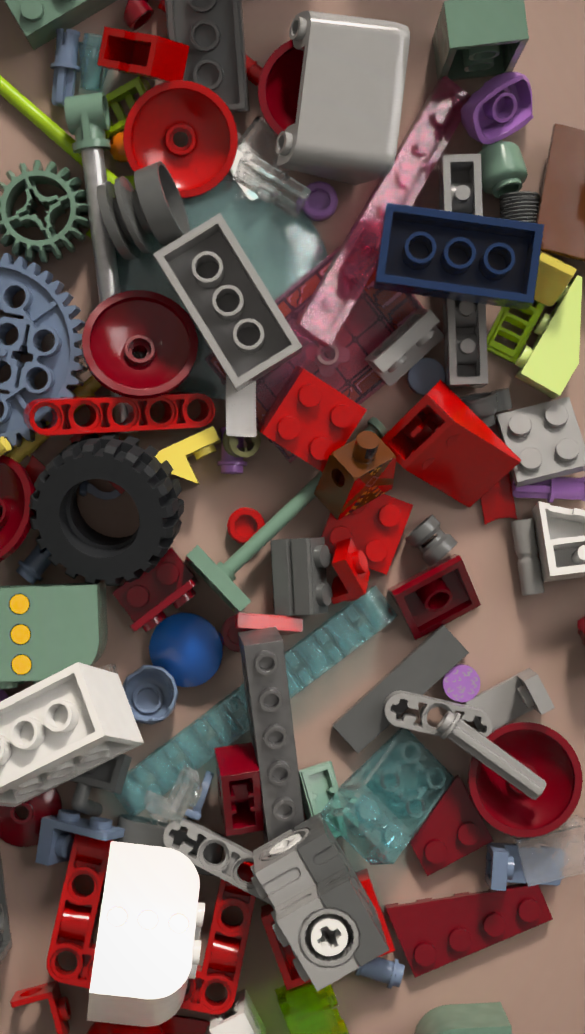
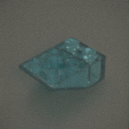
[321,728,454,865]

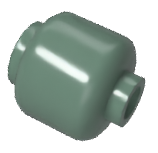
[478,140,528,198]

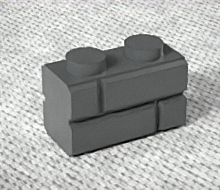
[270,537,333,616]

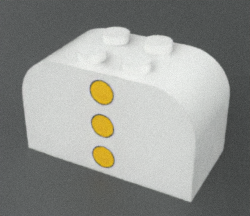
[87,841,205,1027]

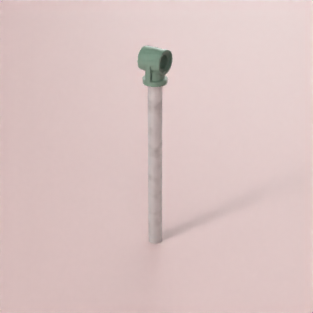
[64,92,138,434]

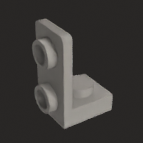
[464,668,555,731]

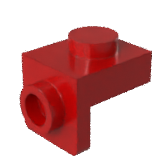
[331,538,370,604]

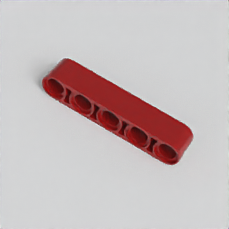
[23,392,215,436]

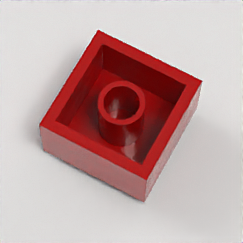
[256,366,367,472]

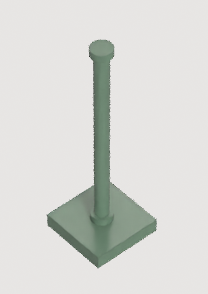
[185,417,388,614]

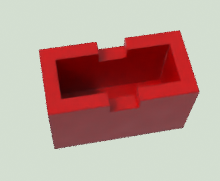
[97,26,190,82]

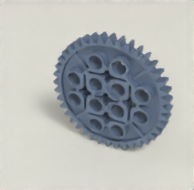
[0,253,88,447]

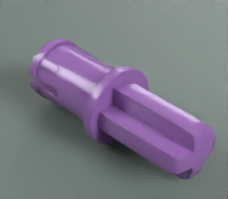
[512,477,585,503]

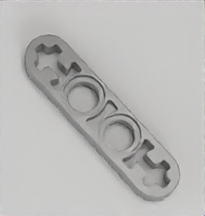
[163,817,271,905]

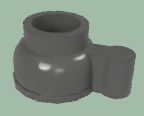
[460,388,512,427]

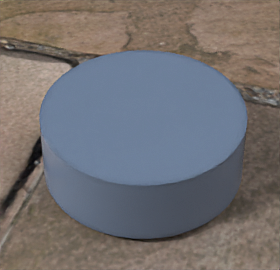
[407,358,445,396]

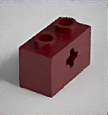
[214,742,264,837]

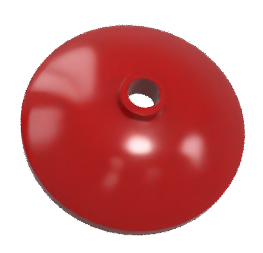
[123,80,238,198]

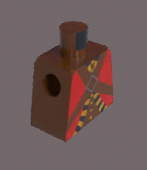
[314,431,396,520]

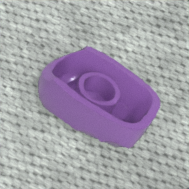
[460,71,533,144]

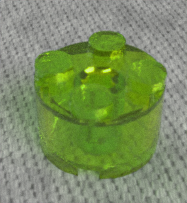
[274,982,349,1034]

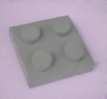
[496,397,585,488]

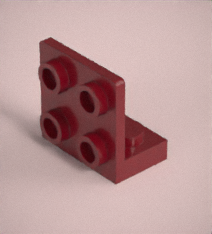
[112,547,200,633]

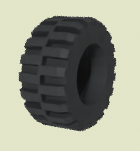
[29,432,184,586]

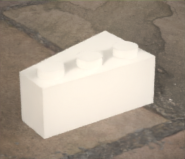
[532,501,585,582]

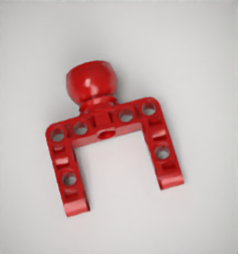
[46,834,256,1034]

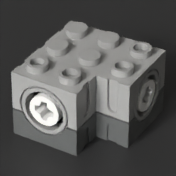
[250,813,389,992]

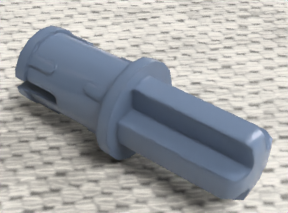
[50,28,81,108]

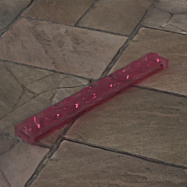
[294,76,471,348]

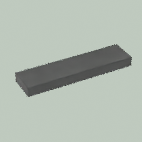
[332,624,469,753]

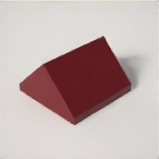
[388,554,481,640]

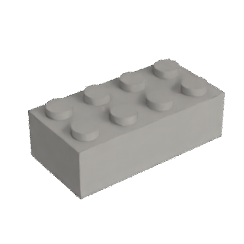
[153,213,303,392]

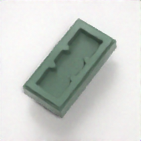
[298,761,352,839]

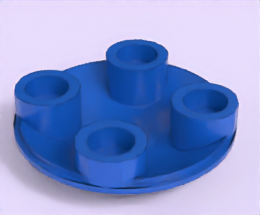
[149,612,224,687]

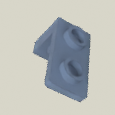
[35,809,125,866]
[485,842,563,891]

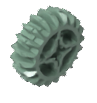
[0,160,90,264]

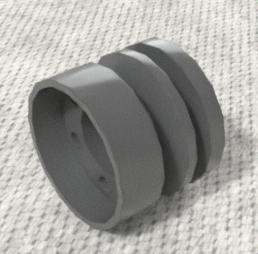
[97,161,190,262]

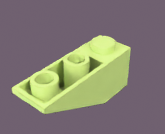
[515,274,582,399]

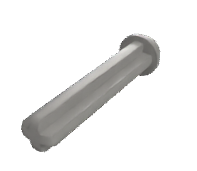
[436,711,547,800]

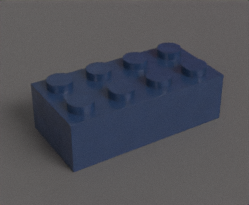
[373,203,544,310]

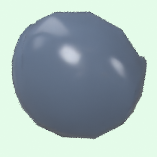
[122,665,179,725]

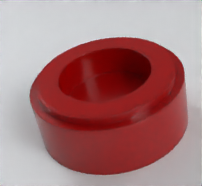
[227,507,265,545]

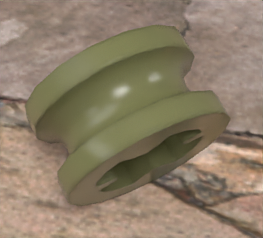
[222,429,261,458]

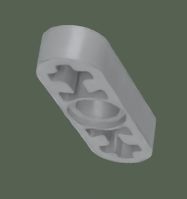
[383,690,493,738]

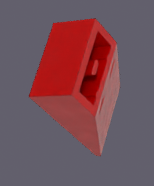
[381,379,521,508]

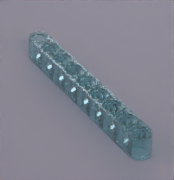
[113,585,398,817]

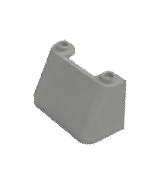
[275,11,410,185]

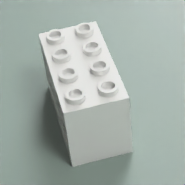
[0,662,144,807]

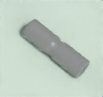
[511,518,544,596]

